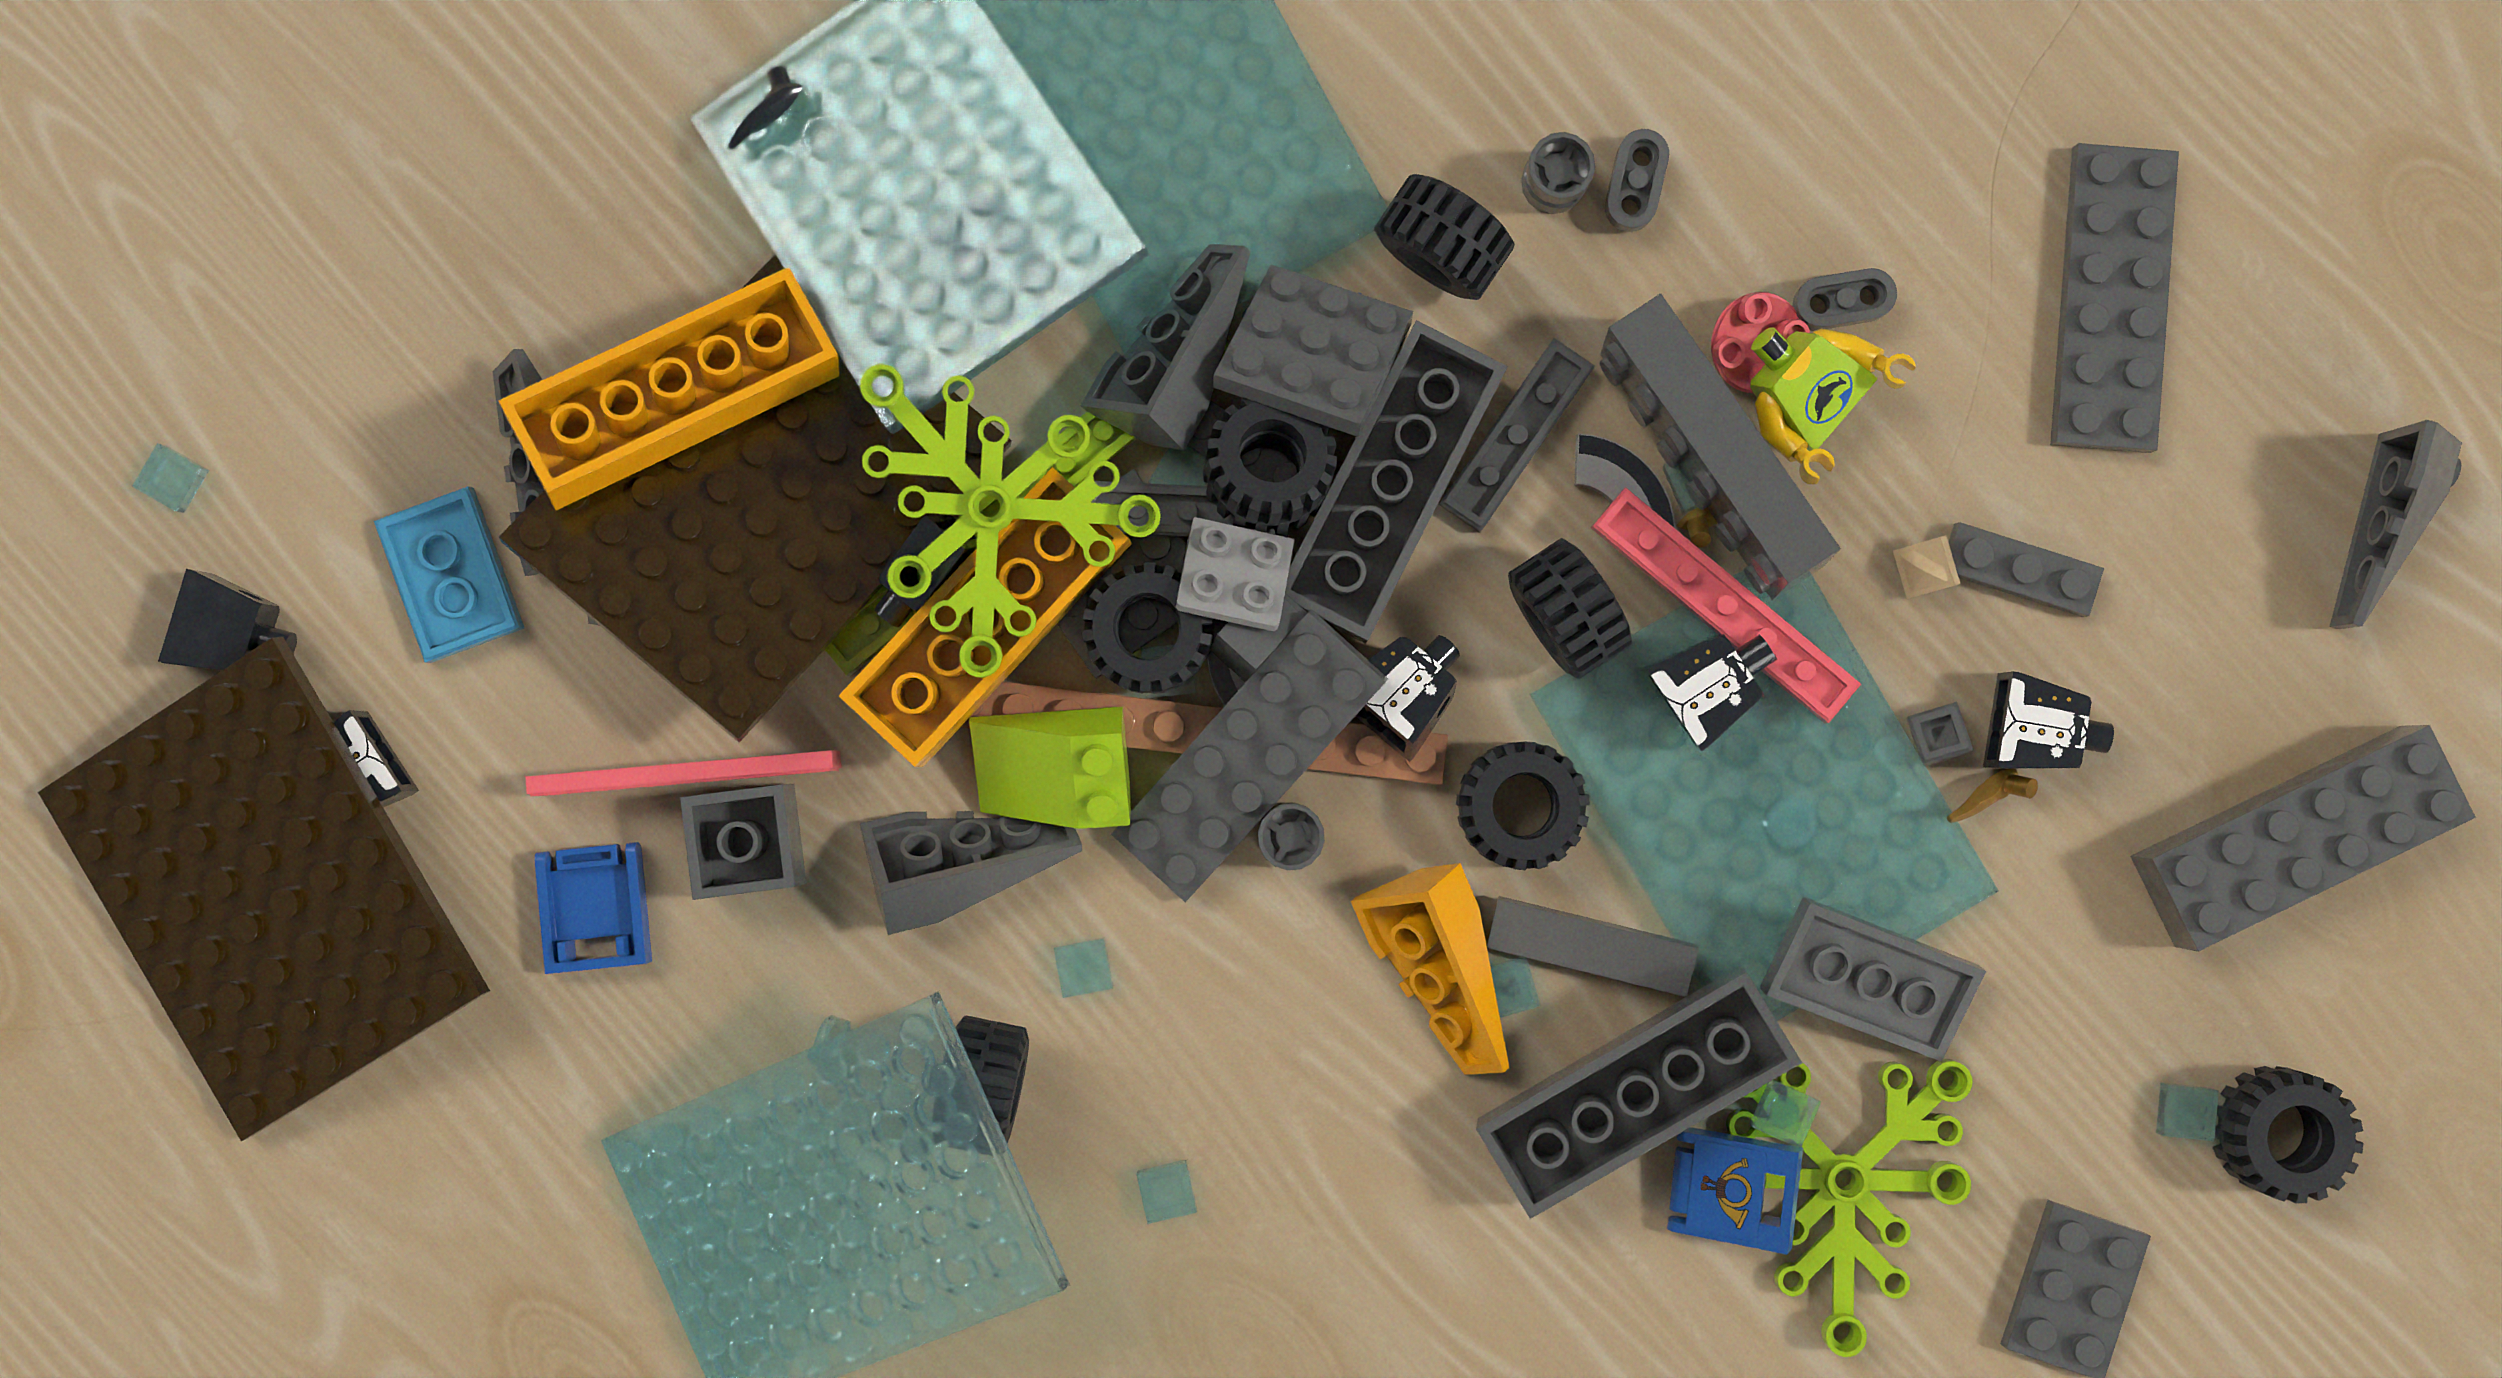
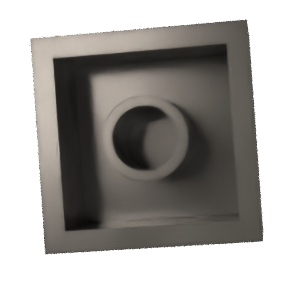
[680,784,807,900]

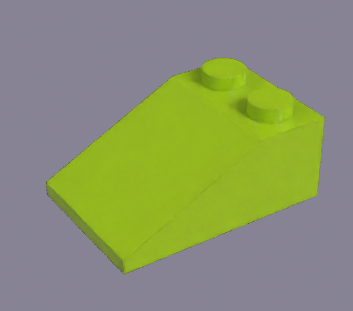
[969,707,1131,829]

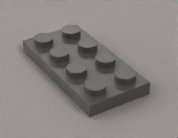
[1760,896,1986,1062]

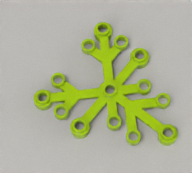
[860,364,1161,677]
[1726,1059,1973,1357]

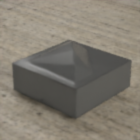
[1907,702,1973,767]

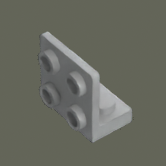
[1176,517,1294,631]

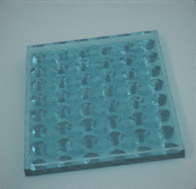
[690,0,1150,434]
[938,0,1387,354]
[1529,569,1999,1021]
[601,991,1070,1378]

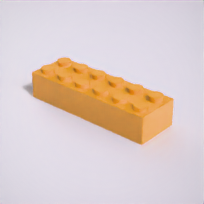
[498,267,839,510]
[839,467,1132,767]

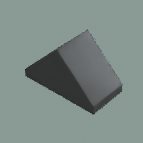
[1210,593,1307,682]

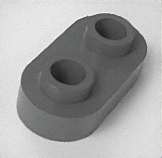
[1605,129,1669,232]
[1792,268,1897,330]

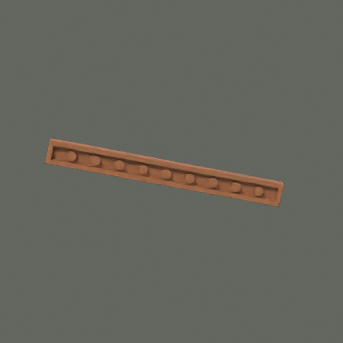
[960,682,1448,785]

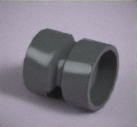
[1521,132,1595,214]
[1258,802,1325,870]

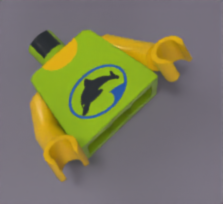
[1750,327,1916,484]

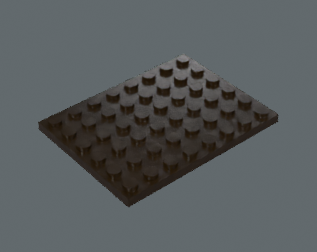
[499,248,1012,743]
[38,637,490,1142]

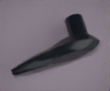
[727,66,803,151]

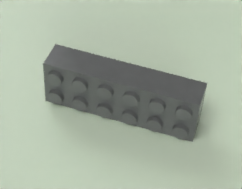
[1599,293,1841,600]
[1285,320,1508,644]
[2130,725,2476,952]
[1476,965,1802,1219]

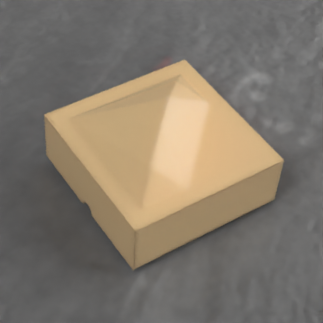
[1893,535,1960,599]

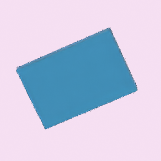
[374,486,524,663]

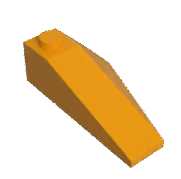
[1351,863,1509,1075]

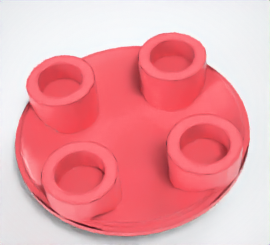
[1711,292,1810,394]

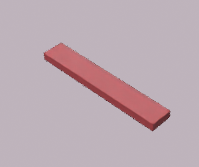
[1591,487,1861,723]
[525,750,842,797]

